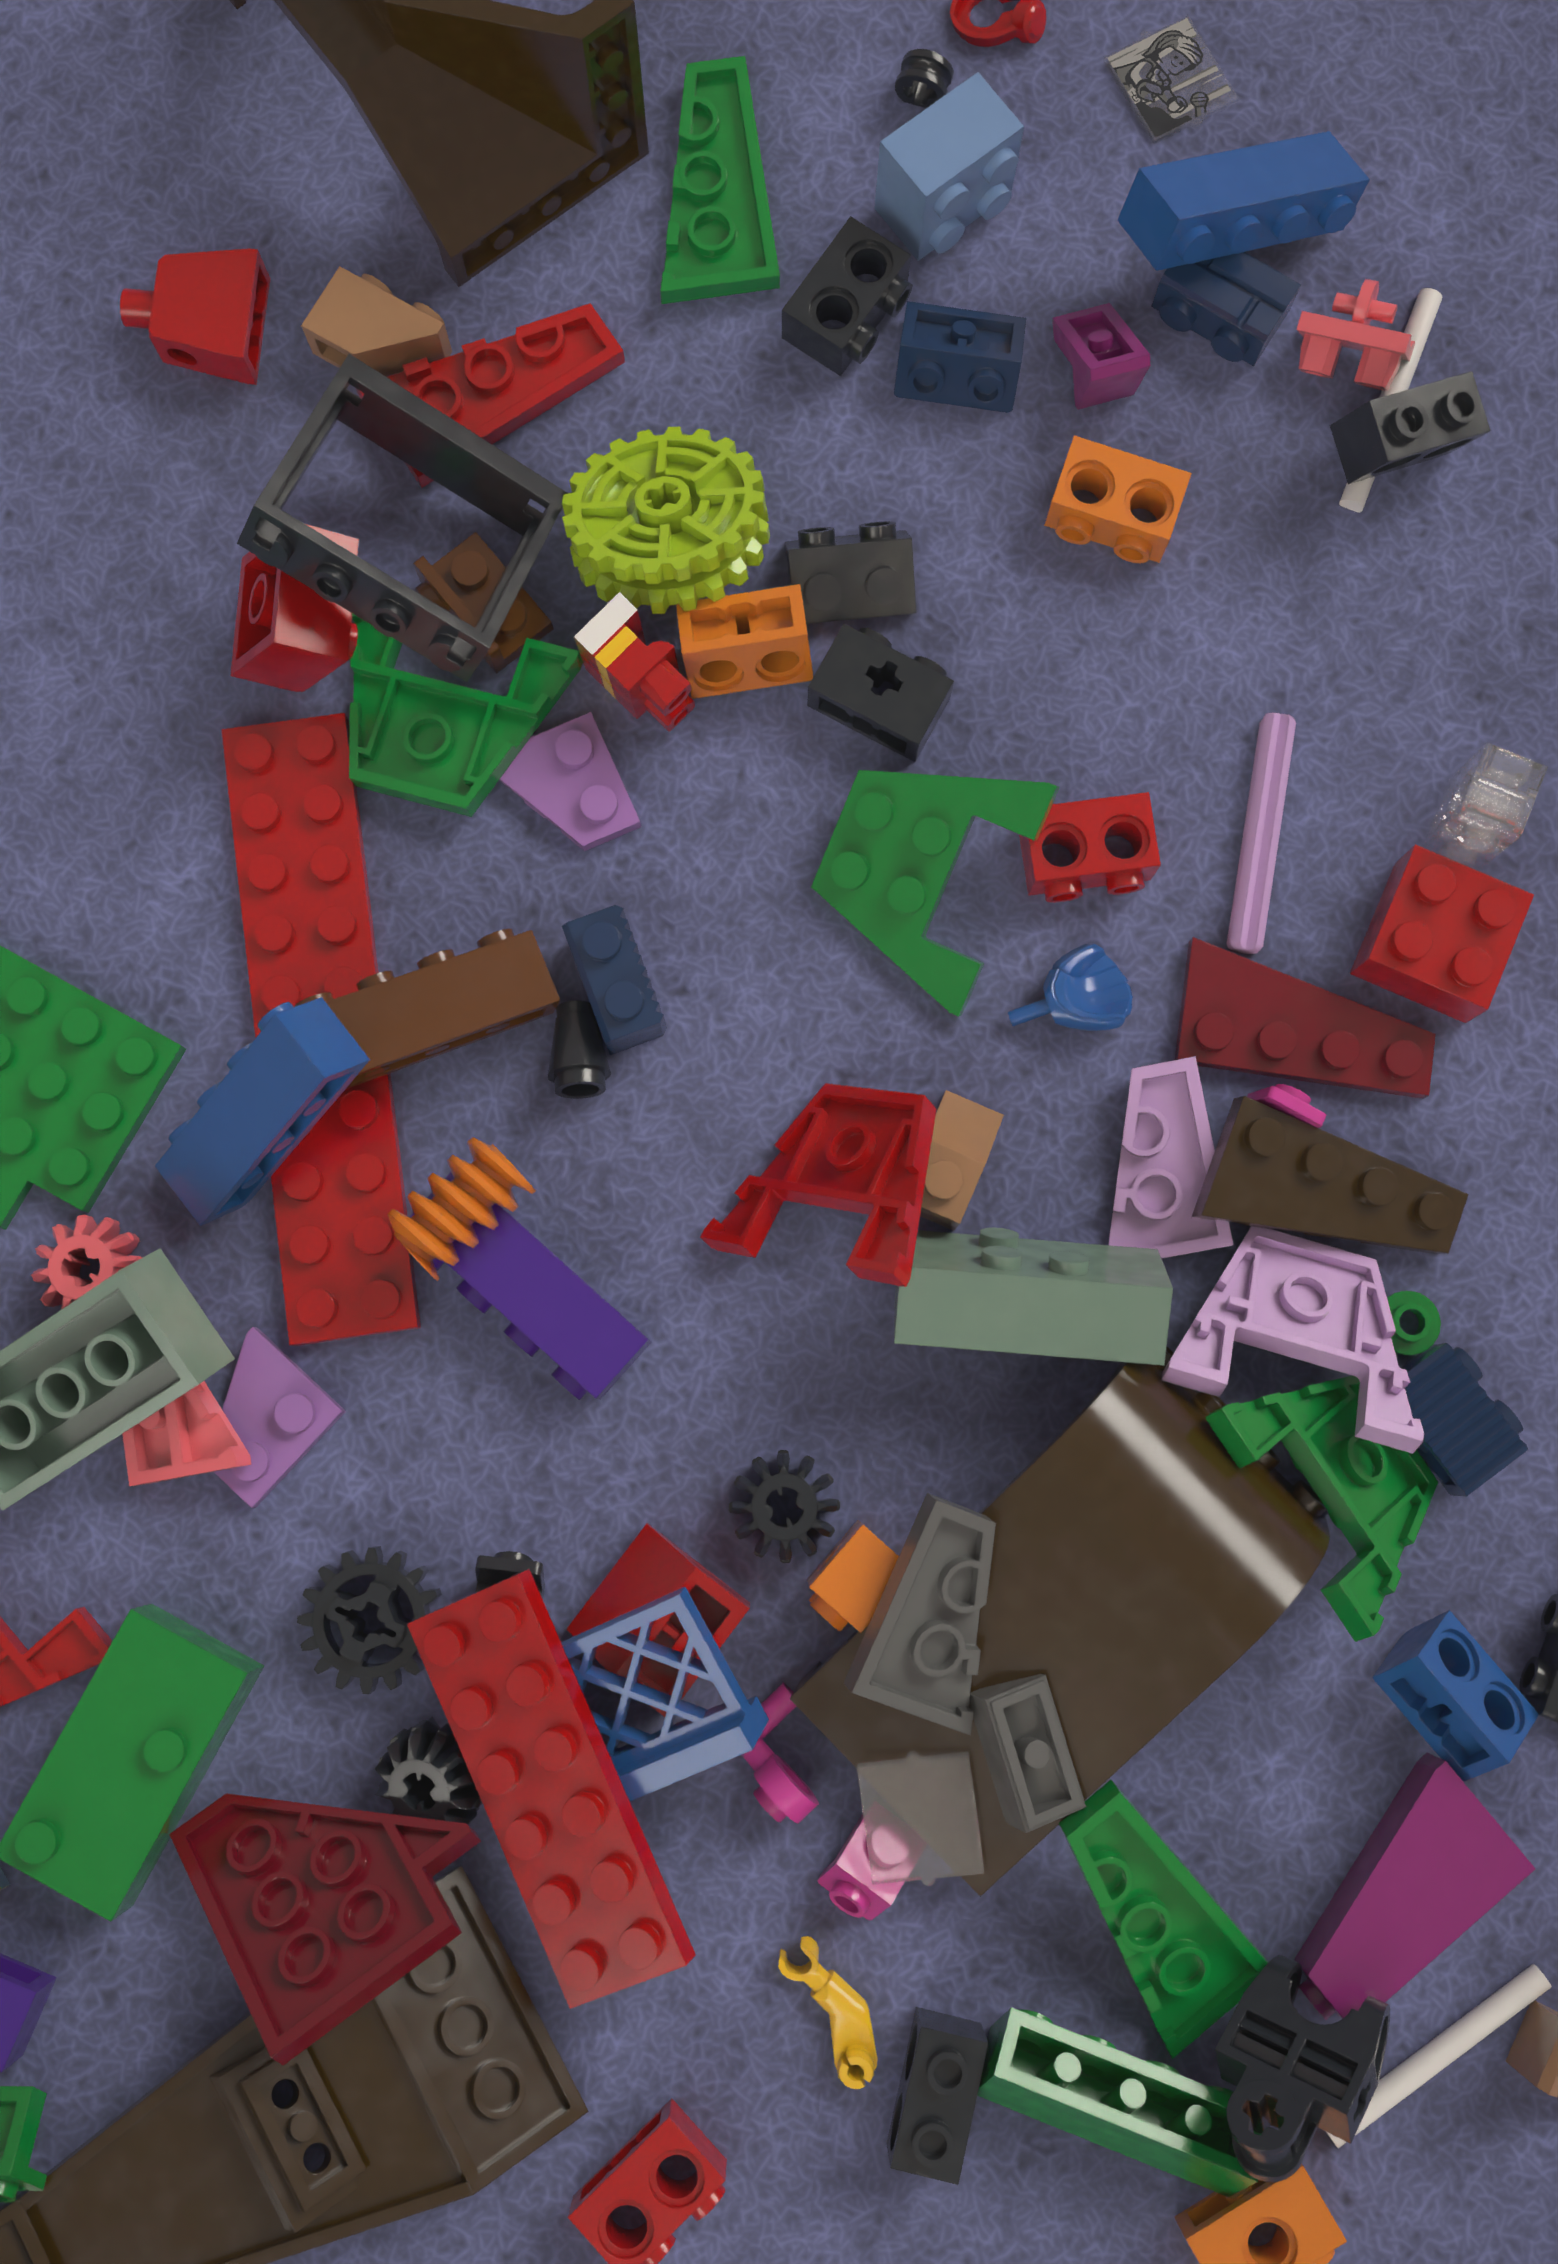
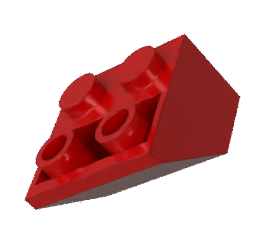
[566,1523,750,1717]

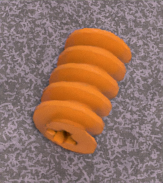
[387,1137,536,1281]

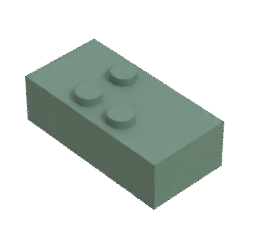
[894,1227,1173,1365]
[0,1248,235,1511]

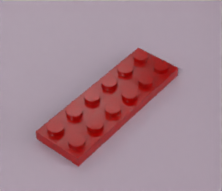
[407,1569,696,2009]

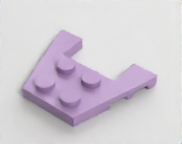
[1161,1226,1424,1454]

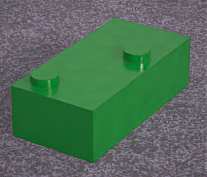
[0,1604,264,1922]

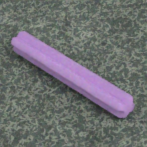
[1227,713,1296,954]

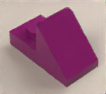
[1052,303,1151,410]

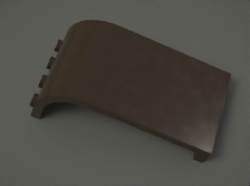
[790,1346,1330,1897]

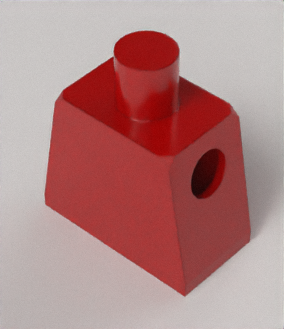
[120,248,270,385]

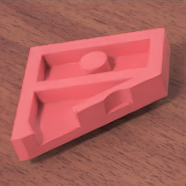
[122,1381,252,1487]

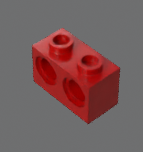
[1019,792,1161,903]
[568,2098,727,2264]

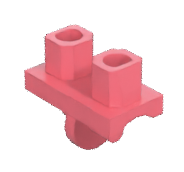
[1296,279,1415,391]

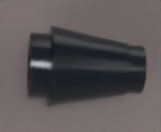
[548,1000,611,1099]

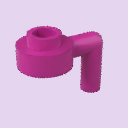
[742,1682,819,1824]

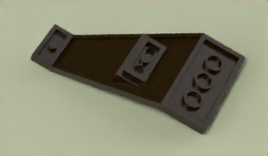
[0,1866,589,2264]

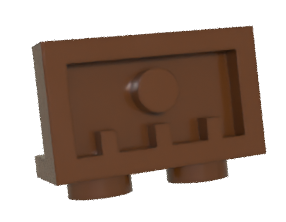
[413,532,554,674]

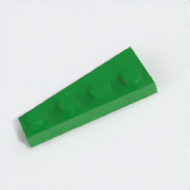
[660,56,780,304]
[1059,1780,1268,2059]

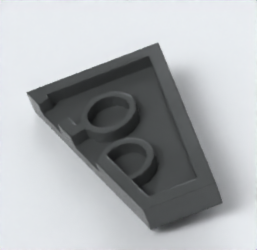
[844,1493,996,1736]

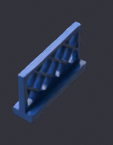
[561,1587,769,1801]

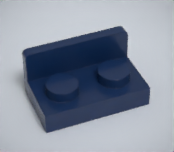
[894,301,1026,413]

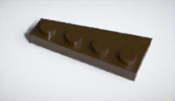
[1192,1096,1469,1254]

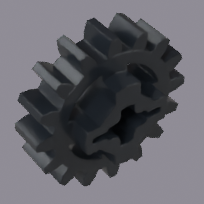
[297,1546,442,1694]

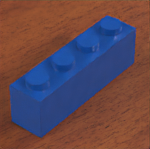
[1117,131,1370,271]
[155,997,370,1226]

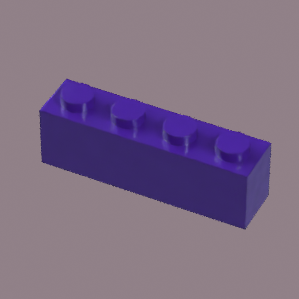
[410,1172,652,1400]

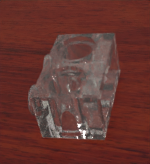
[1423,742,1548,869]

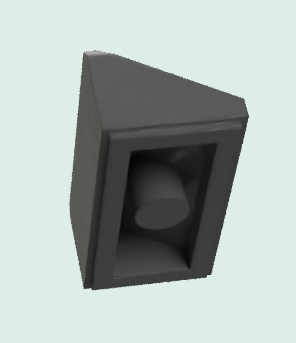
[969,1674,1086,1833]

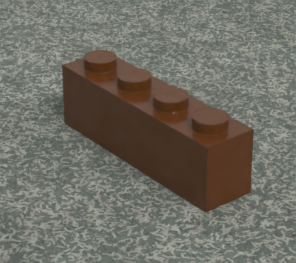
[294,928,560,1089]

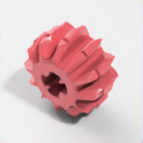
[31,1215,143,1310]

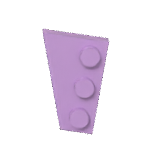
[1108,1056,1233,1259]

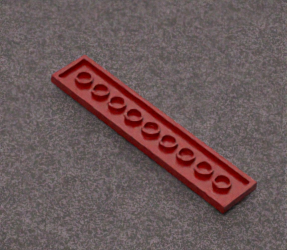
[221,713,421,1346]

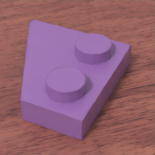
[499,712,641,851]
[214,1327,346,1508]

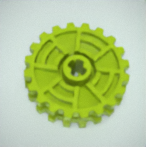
[562,426,770,614]

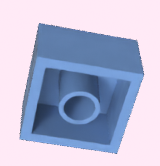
[874,72,1024,261]

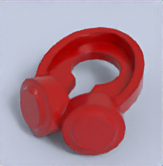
[950,0,1047,47]

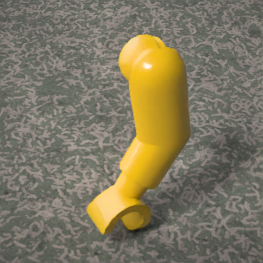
[778,1936,878,2089]

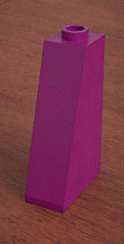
[1294,1752,1536,2020]

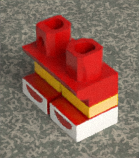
[574,592,695,732]

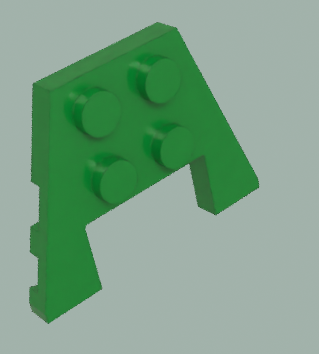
[349,613,583,817]
[811,770,1060,1017]
[1205,1375,1438,1642]

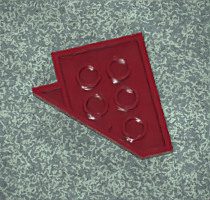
[169,1793,481,2066]

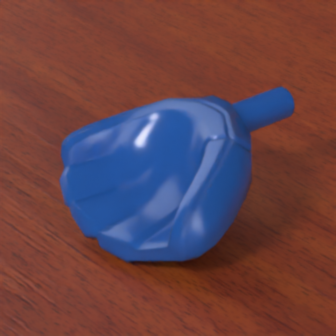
[1008,943,1133,1031]

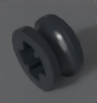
[895,49,954,108]

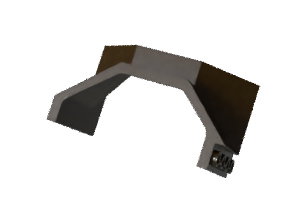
[230,0,649,287]

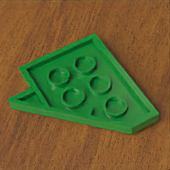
[0,946,186,1230]

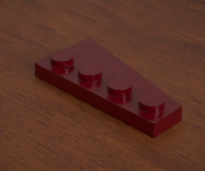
[1174,937,1436,1099]

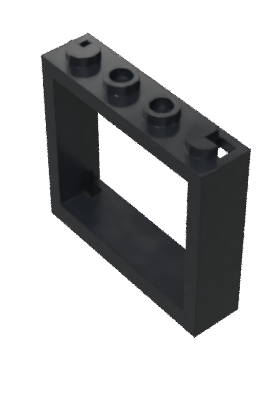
[237,354,568,682]

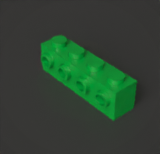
[977,2007,1262,2197]

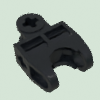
[1215,1955,1390,2182]

